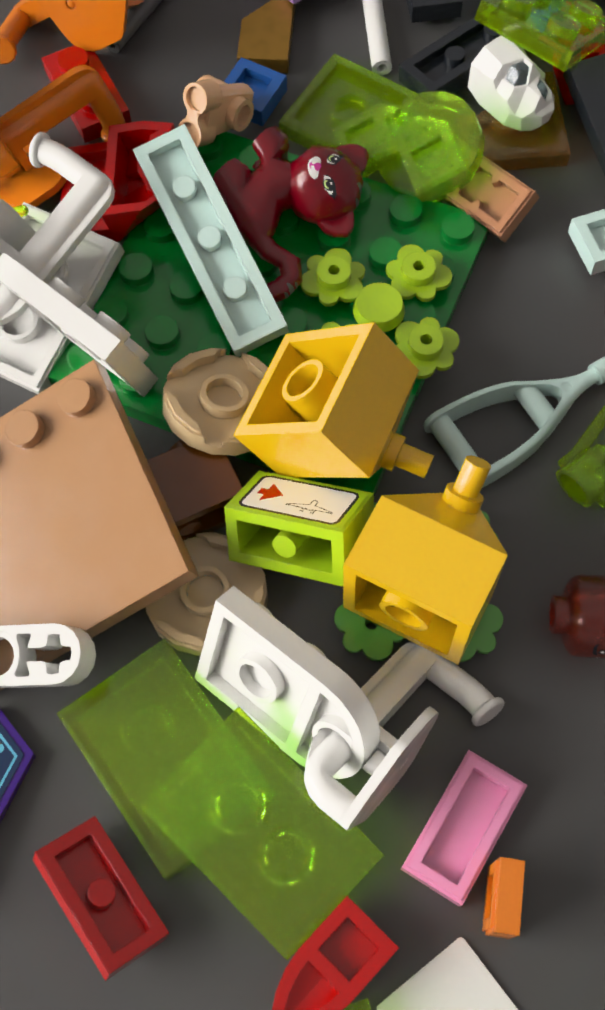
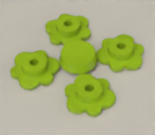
[300,244,459,379]

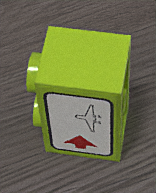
[224,470,374,587]

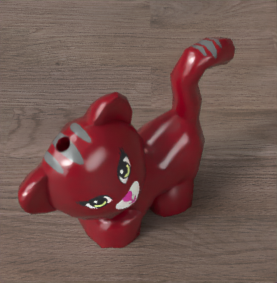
[213,126,369,302]

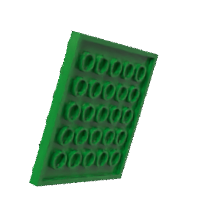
[47,132,489,496]

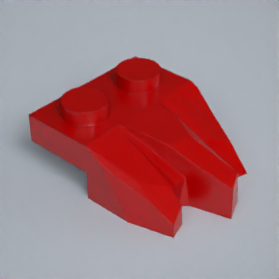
[60,121,175,242]

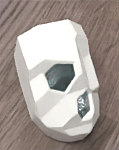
[468,34,554,131]

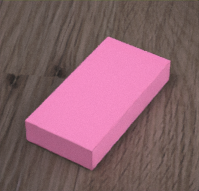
[400,750,528,907]

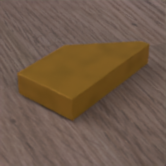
[237,0,296,73]

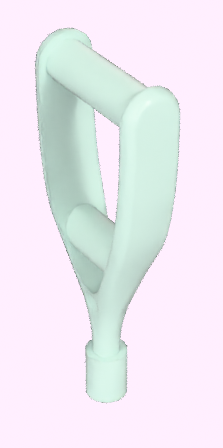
[423,356,605,488]

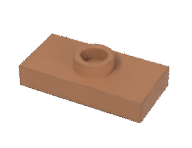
[419,135,540,243]

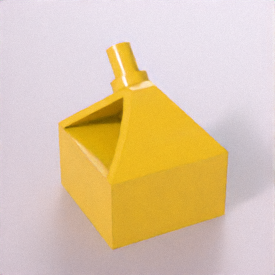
[233,322,434,479]
[343,455,508,665]

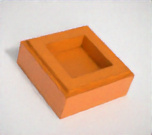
[482,857,525,939]

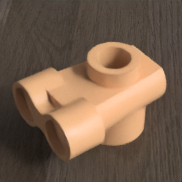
[178,75,254,148]

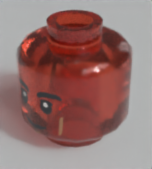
[549,574,605,659]

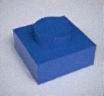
[224,57,287,126]

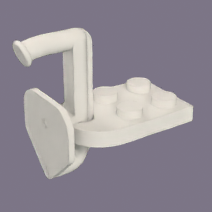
[0,132,158,397]
[194,586,505,831]

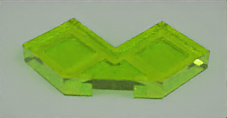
[332,103,472,202]

